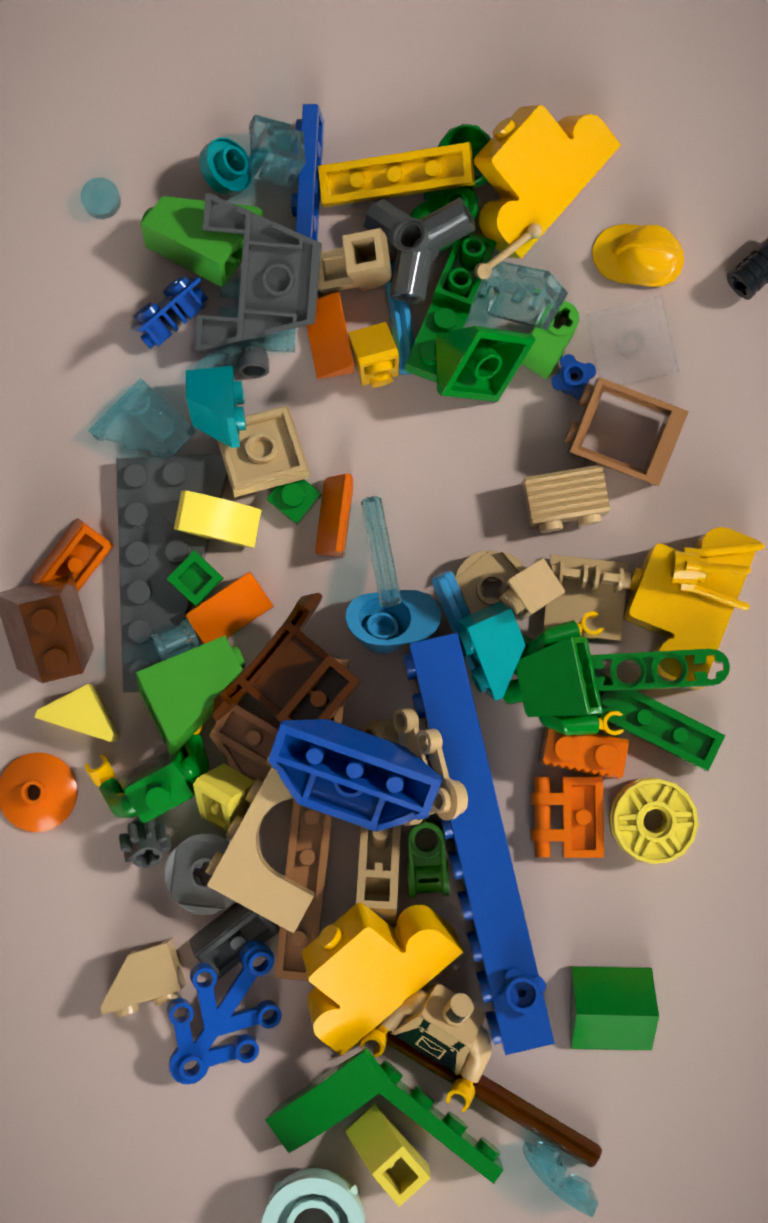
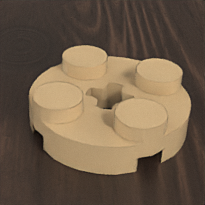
[455,550,526,620]

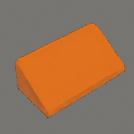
[306,292,355,380]
[315,474,354,558]
[31,518,114,592]
[185,572,274,644]

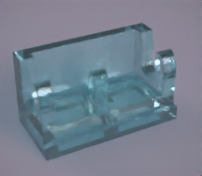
[478,261,568,330]

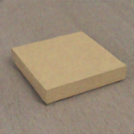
[217,405,310,498]

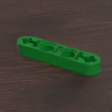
[591,649,730,692]

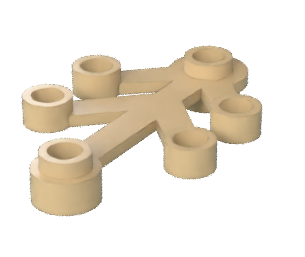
[363,708,468,826]

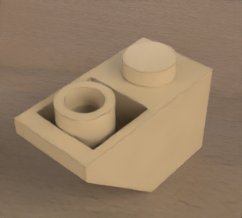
[498,558,566,621]
[100,938,186,1018]

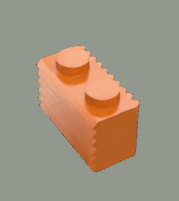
[538,727,629,779]

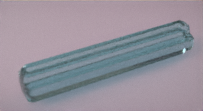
[361,496,401,608]

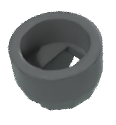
[238,345,269,378]

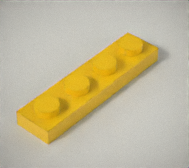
[318,142,475,207]

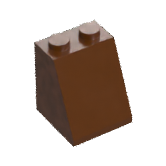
[0,574,94,683]

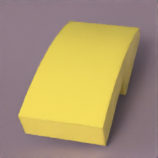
[174,490,262,548]

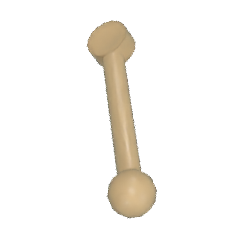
[474,223,543,279]

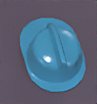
[345,590,441,654]

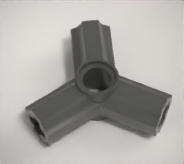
[364,197,476,304]

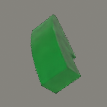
[265,1048,392,1153]

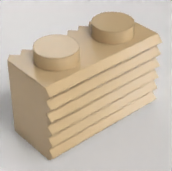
[521,464,610,533]

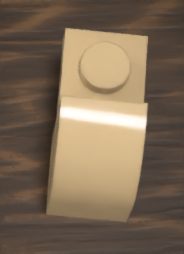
[318,228,392,295]

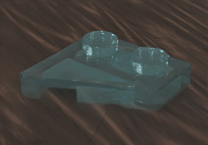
[88,378,196,459]

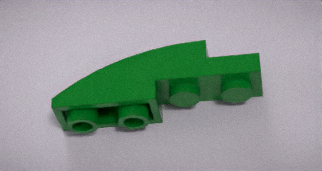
[404,232,497,383]

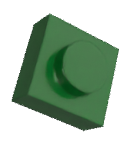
[267,479,322,526]
[167,550,224,607]

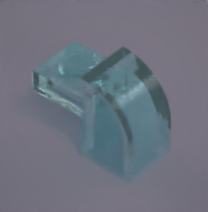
[247,114,306,187]

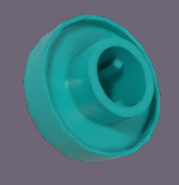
[199,137,253,197]

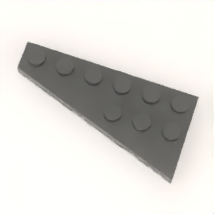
[116,454,228,693]

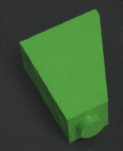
[141,196,263,288]
[136,635,245,755]

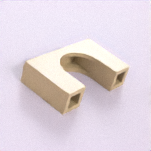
[205,752,315,933]

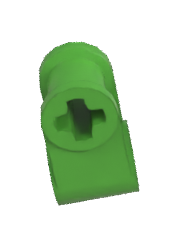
[521,301,579,380]
[407,819,450,898]

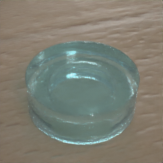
[81,177,121,219]

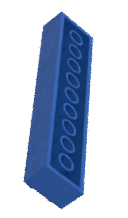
[403,633,555,1055]

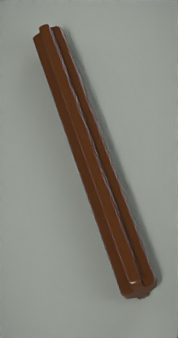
[386,1031,602,1167]

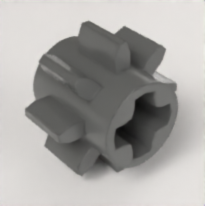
[119,818,171,868]

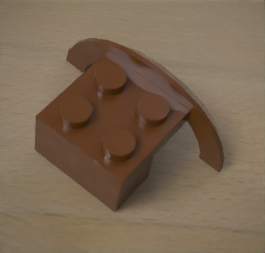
[213,593,362,722]

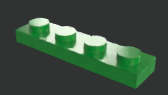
[379,1060,504,1184]

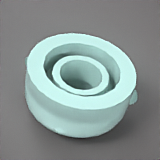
[262,1168,366,1223]

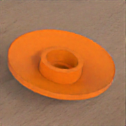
[0,752,78,832]

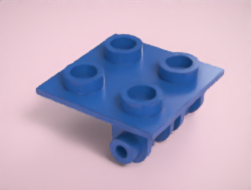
[131,277,208,349]

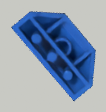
[268,719,443,832]

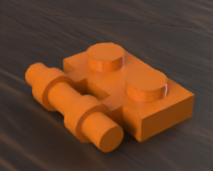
[530,777,604,858]

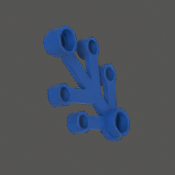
[166,940,282,1084]

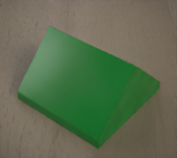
[436,326,536,402]
[570,966,659,1050]

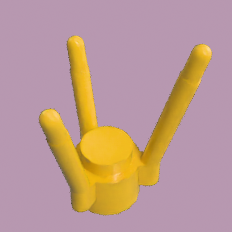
[671,542,765,611]

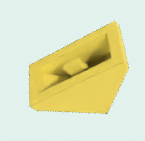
[34,684,120,742]
[193,763,255,832]

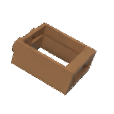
[564,377,689,486]

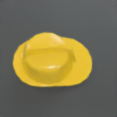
[592,224,684,287]

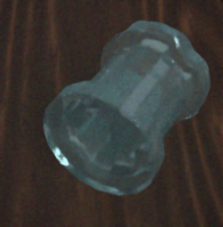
[149,618,200,662]

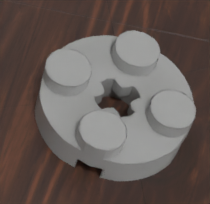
[165,833,234,915]

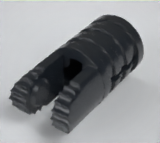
[726,237,768,300]

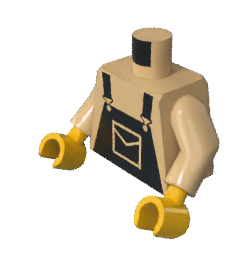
[360,983,492,1112]

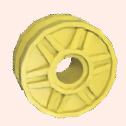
[608,777,699,864]

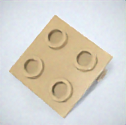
[543,554,631,641]

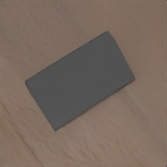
[189,902,280,980]

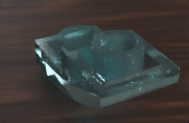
[522,1141,599,1218]

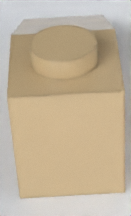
[356,825,401,928]

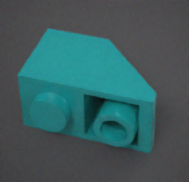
[186,365,246,448]
[457,602,525,701]

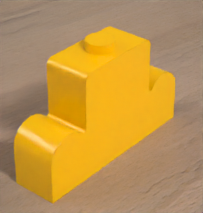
[474,105,621,259]
[624,527,760,690]
[302,903,463,1056]

